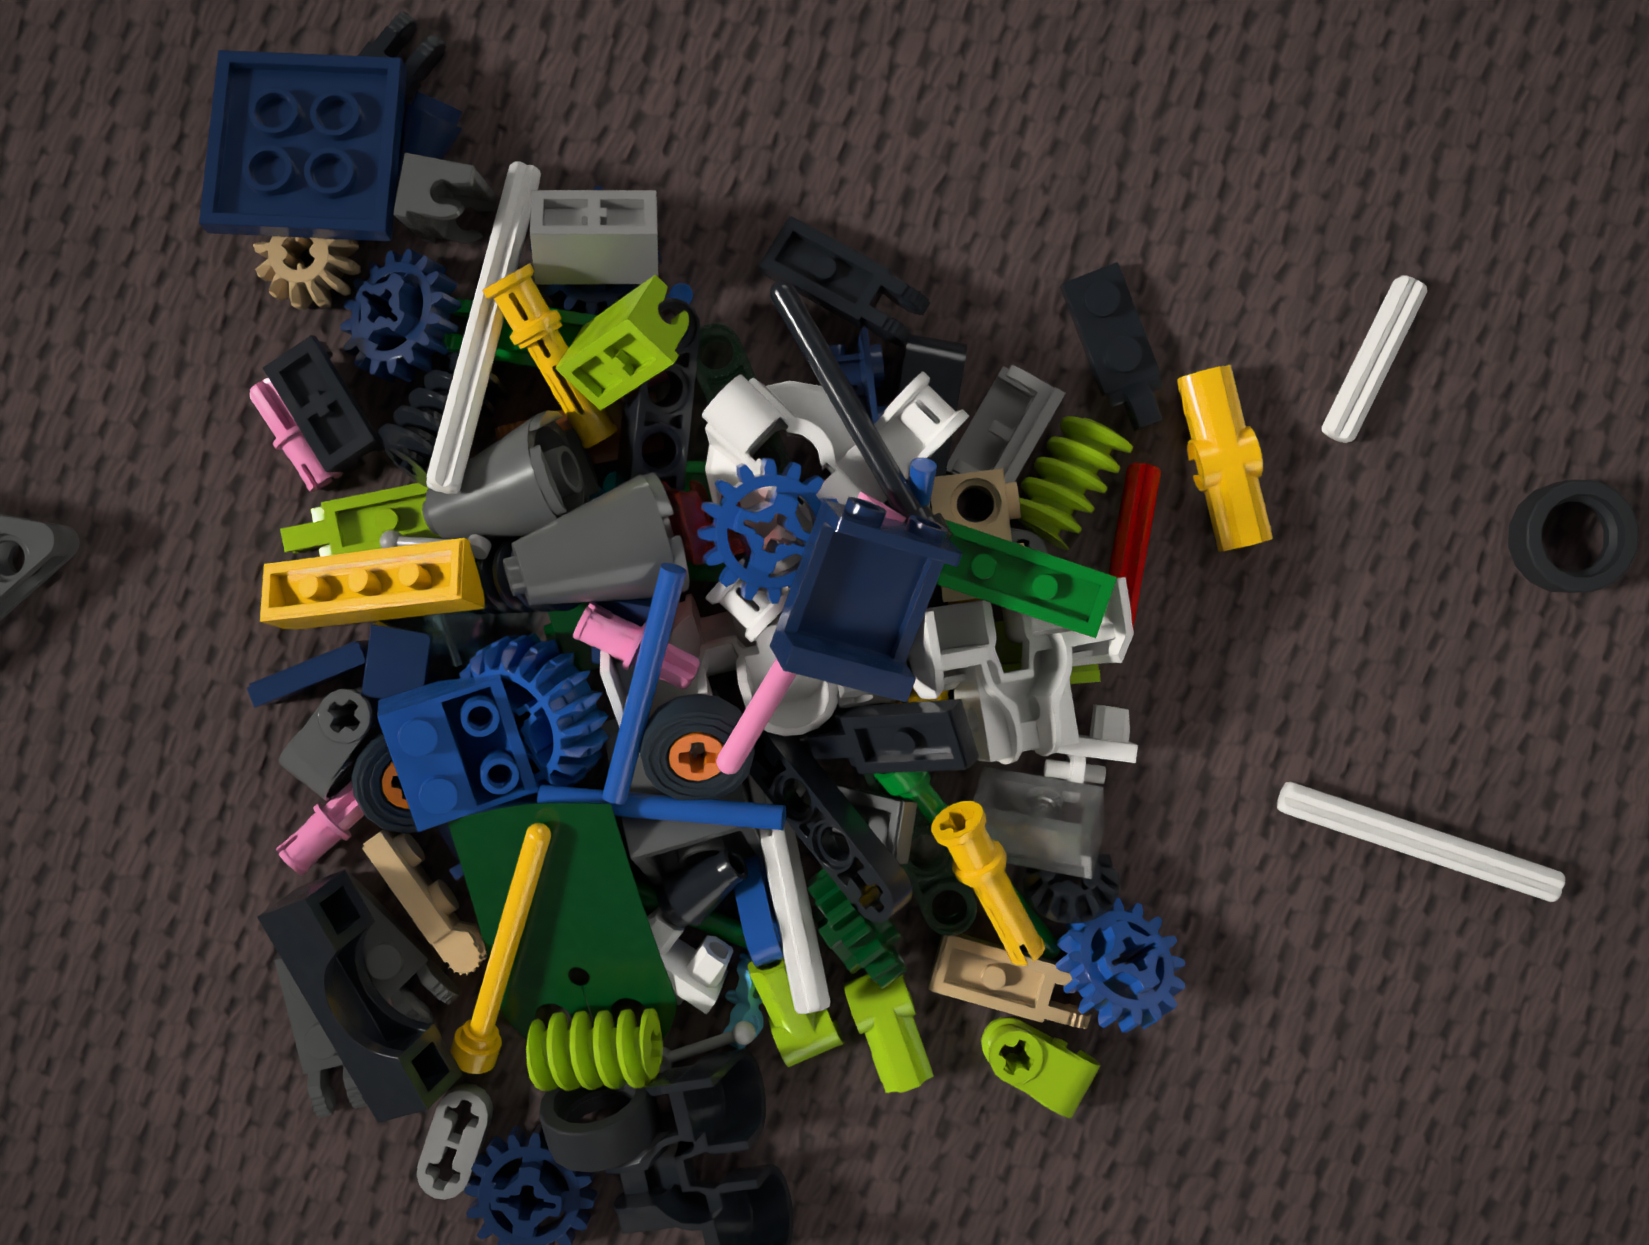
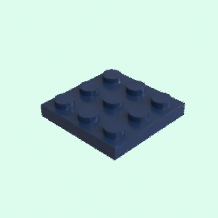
[199,50,407,241]

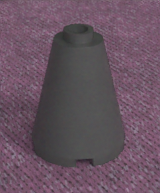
[422,411,599,539]
[503,472,689,605]

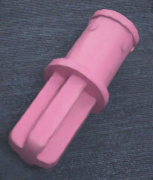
[250,378,343,493]
[573,602,700,689]
[276,781,364,875]

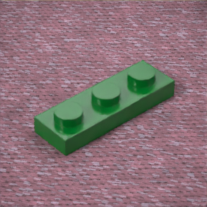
[936,519,1117,639]

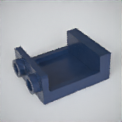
[770,497,963,702]

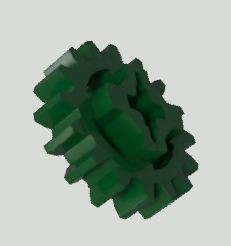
[806,868,908,989]

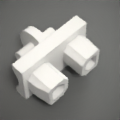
[1033,705,1138,798]
[647,906,733,1014]

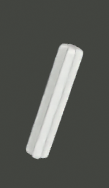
[1322,275,1427,443]

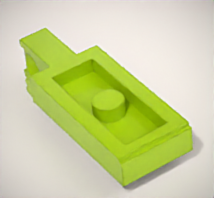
[280,483,443,557]

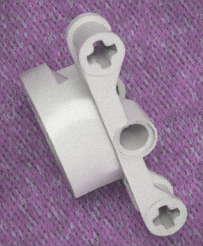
[702,371,969,643]

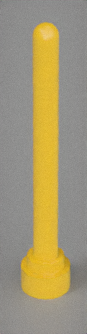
[450,823,551,1074]

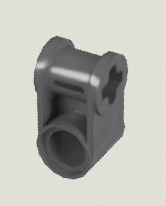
[278,687,382,801]

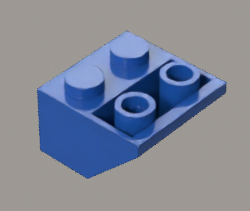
[377,674,538,832]

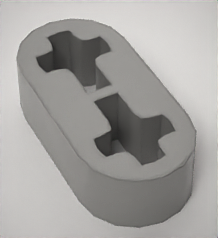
[417,1083,493,1200]

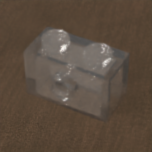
[973,766,1104,879]

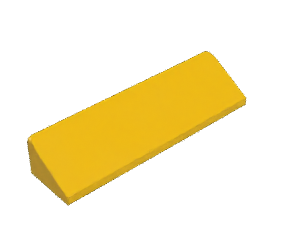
[260,538,485,629]

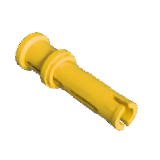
[482,263,618,449]
[931,801,1045,966]

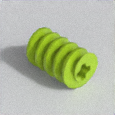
[1018,416,1133,550]
[526,1008,663,1091]

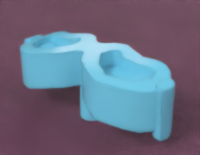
[723,953,763,1049]

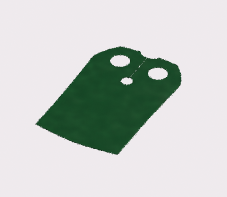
[447,803,677,1040]

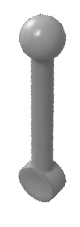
[380,530,492,559]
[659,1021,756,1073]

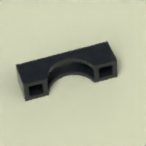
[257,869,463,1123]

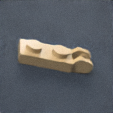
[362,829,487,975]
[927,929,1091,1029]

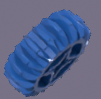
[459,633,609,796]

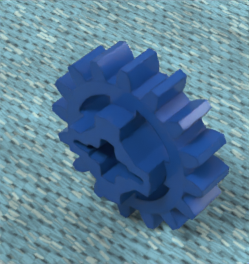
[697,458,838,604]
[1056,898,1185,1033]

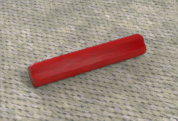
[1108,462,1161,629]

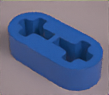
[734,854,784,967]

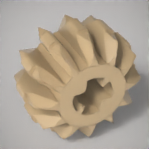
[253,236,361,310]

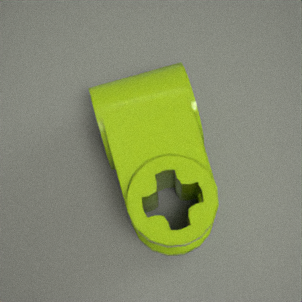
[981,1017,1101,1118]

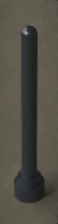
[770,280,954,539]

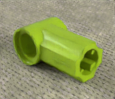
[748,959,844,1067]
[843,974,934,1093]

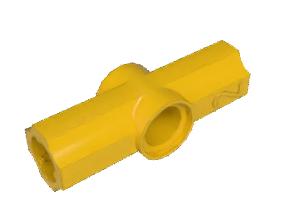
[1177,365,1273,552]

